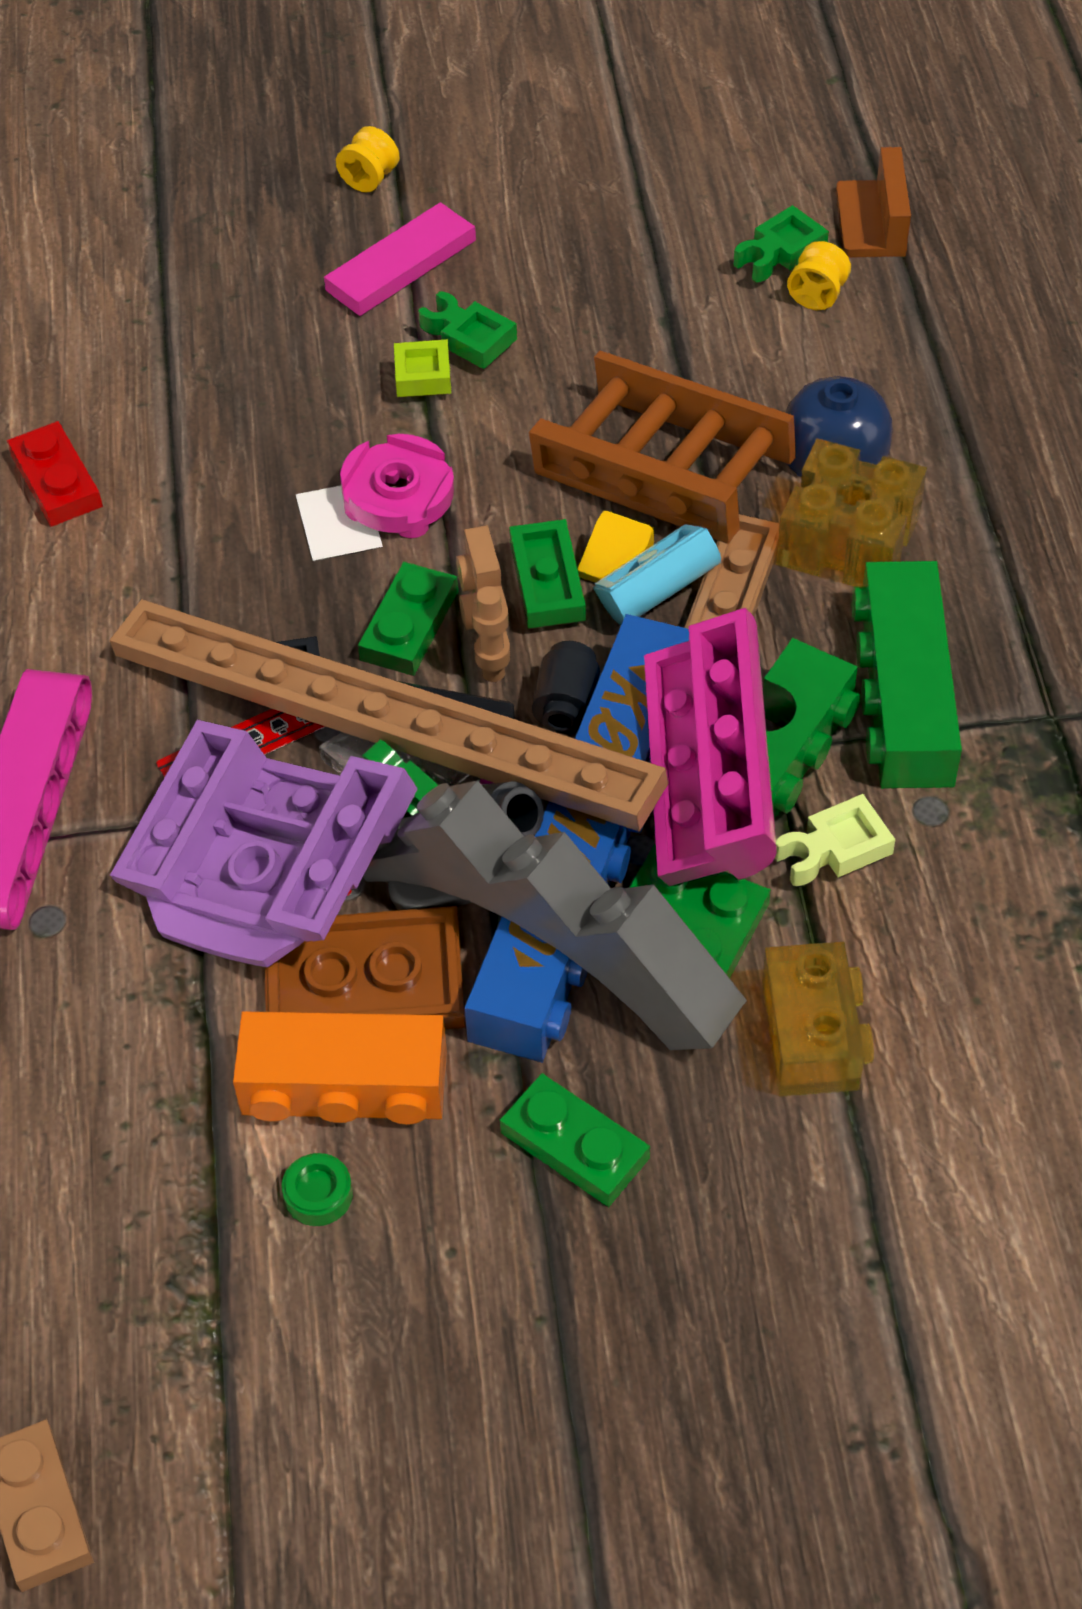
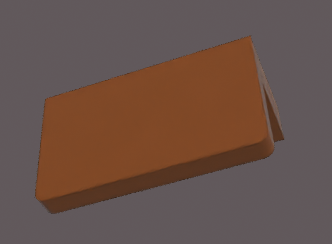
[836,147,911,258]

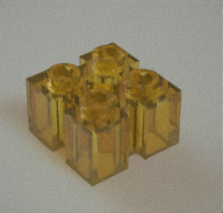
[776,438,927,586]

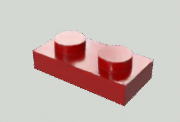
[7,421,103,527]

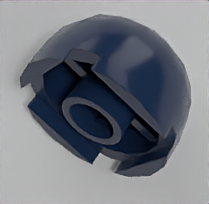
[786,376,893,488]

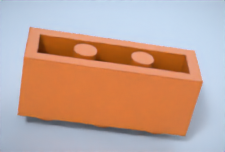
[233,1011,447,1124]

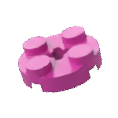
[340,434,454,538]

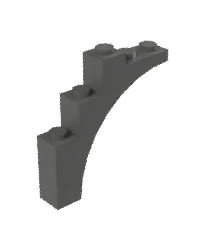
[363,780,747,1050]

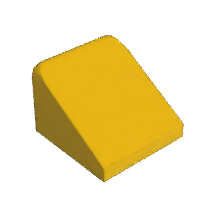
[578,511,654,583]

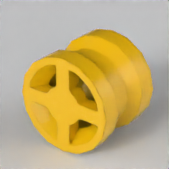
[336,126,400,192]
[787,241,851,310]

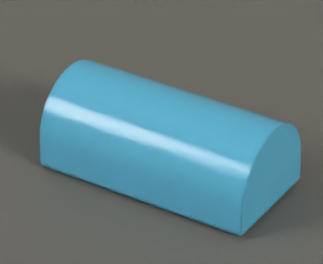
[593,524,721,626]

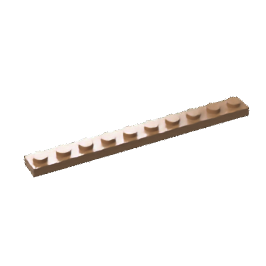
[109,599,668,832]

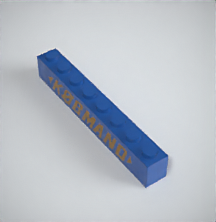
[465,614,690,1063]

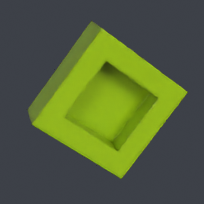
[394,339,451,397]

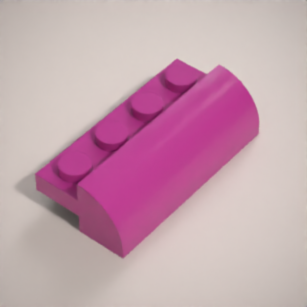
[644,607,777,886]

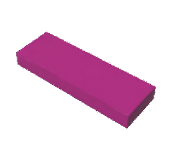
[324,202,476,316]

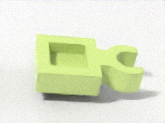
[775,794,895,886]

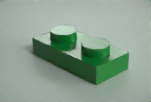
[509,519,586,629]
[358,562,458,676]
[500,1073,650,1208]

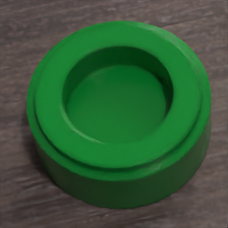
[282,1153,353,1226]

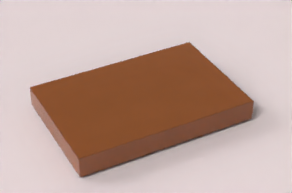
[265,906,466,1029]

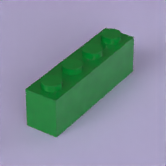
[852,561,962,789]

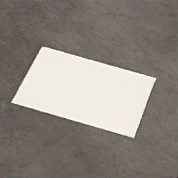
[295,486,383,561]

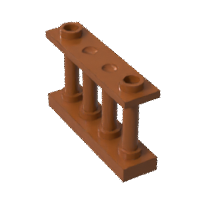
[529,350,796,544]

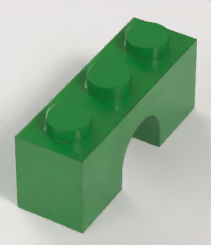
[763,638,861,819]

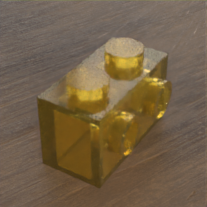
[762,941,874,1097]

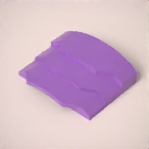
[110,720,418,967]

